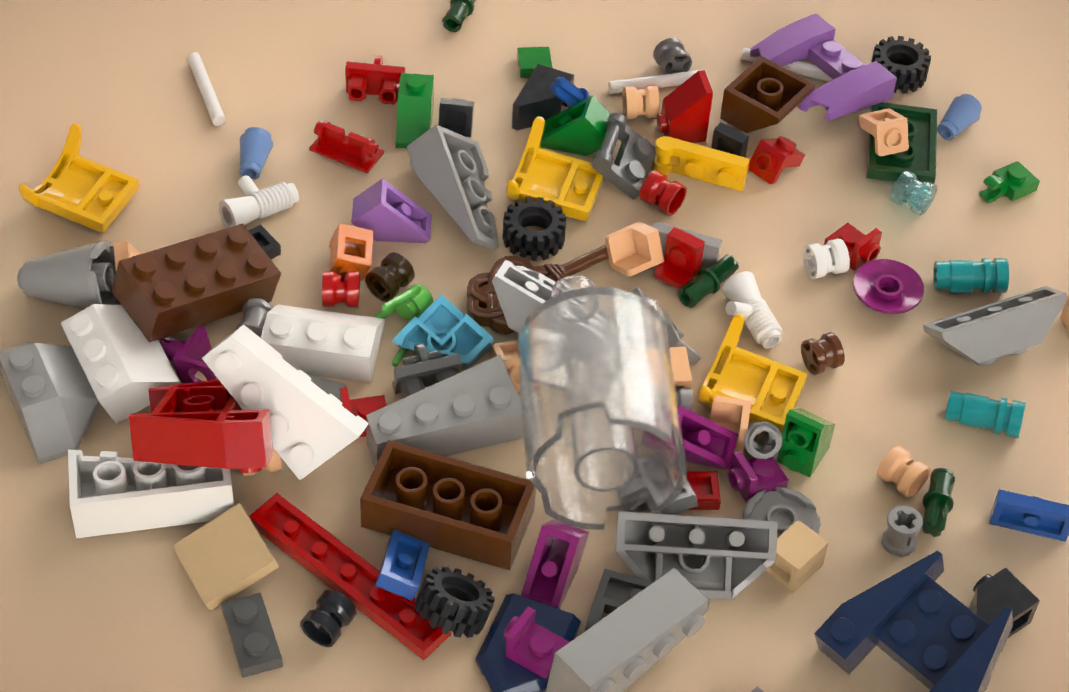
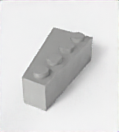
[366,355,524,467]
[546,568,709,692]

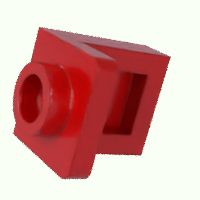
[748,136,805,184]

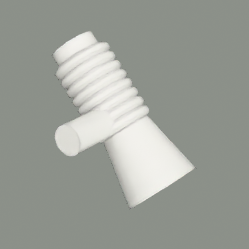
[219,175,299,228]
[722,271,782,349]

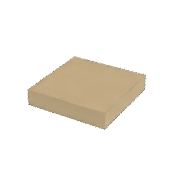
[172,503,279,611]

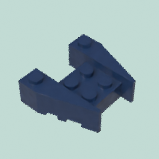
[814,550,1013,692]

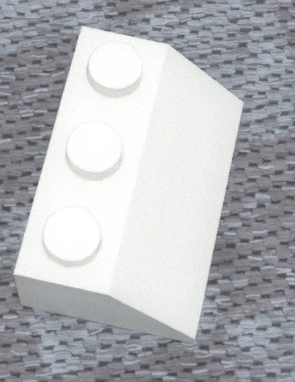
[61,304,181,424]
[261,305,385,382]

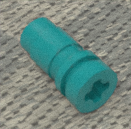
[933,258,1009,293]
[945,391,1026,438]

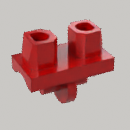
[345,56,405,105]

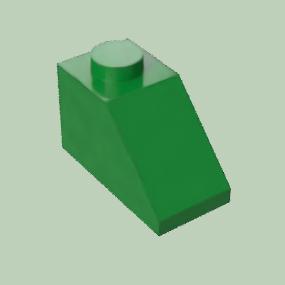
[396,73,434,149]
[540,95,610,156]

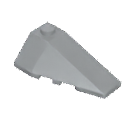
[406,125,499,250]

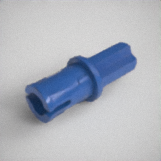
[550,77,606,108]

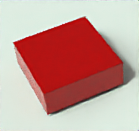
[682,471,721,510]

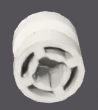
[803,239,850,279]

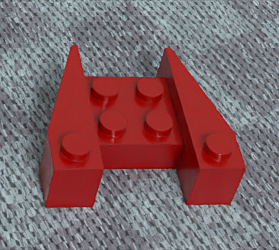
[129,379,273,473]

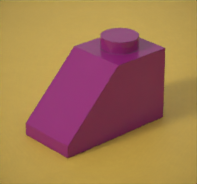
[643,405,738,470]
[521,520,589,609]

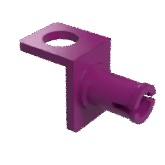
[159,326,217,384]

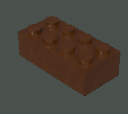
[111,223,281,343]
[360,440,536,571]

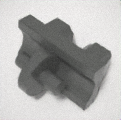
[392,343,462,398]

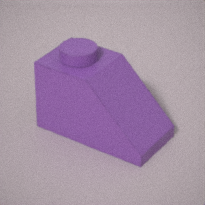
[351,178,432,243]

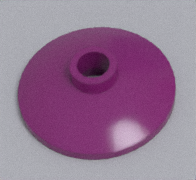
[853,259,924,314]

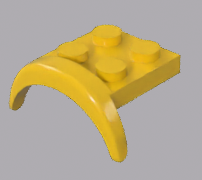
[506,117,604,222]
[19,123,139,233]
[697,314,808,435]

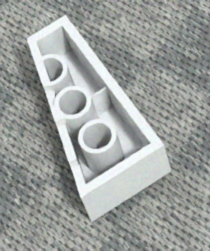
[202,325,369,480]
[68,449,234,538]

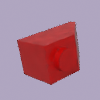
[656,70,713,143]

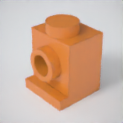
[329,223,373,281]

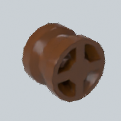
[801,332,845,375]

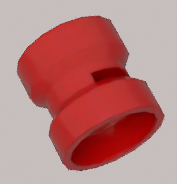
[639,170,687,216]
[322,271,360,307]

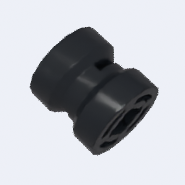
[300,589,357,647]

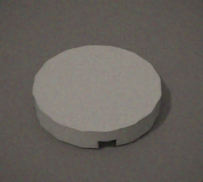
[742,488,821,538]

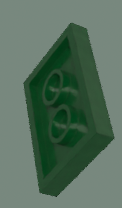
[866,102,937,187]

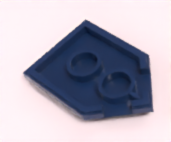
[476,593,581,692]

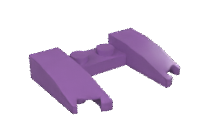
[750,14,897,121]

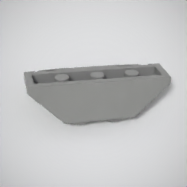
[492,260,631,364]
[923,286,1067,365]
[0,342,99,465]
[615,511,778,599]

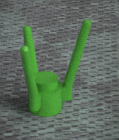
[373,284,433,367]

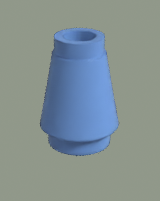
[937,94,982,140]
[240,127,273,179]

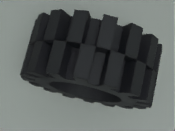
[871,36,931,94]
[503,197,566,261]
[415,567,495,638]

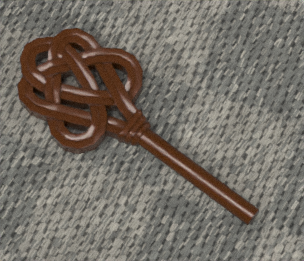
[466,245,609,334]

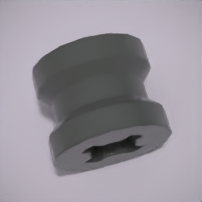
[653,38,692,75]

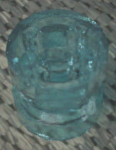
[890,171,937,216]

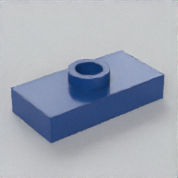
[989,489,1069,542]
[375,529,430,601]

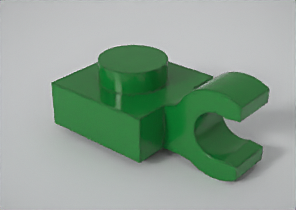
[979,161,1040,203]

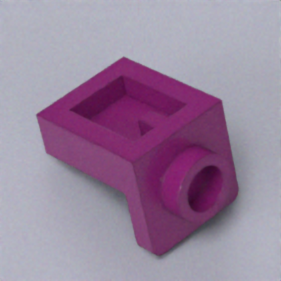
[727,451,789,503]
[504,606,569,680]

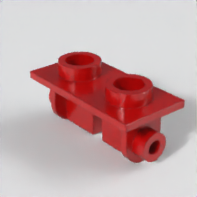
[309,121,384,174]

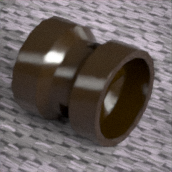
[365,252,415,302]

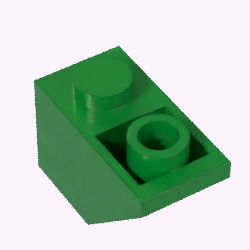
[776,408,835,478]

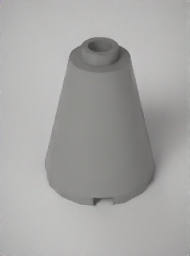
[17,240,120,309]

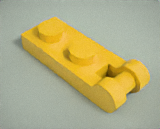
[653,136,750,192]

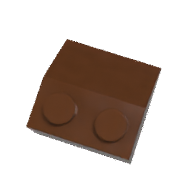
[720,56,816,133]

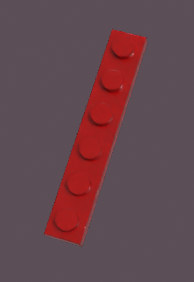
[249,493,451,660]

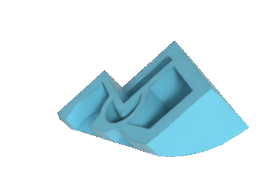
[392,294,495,366]

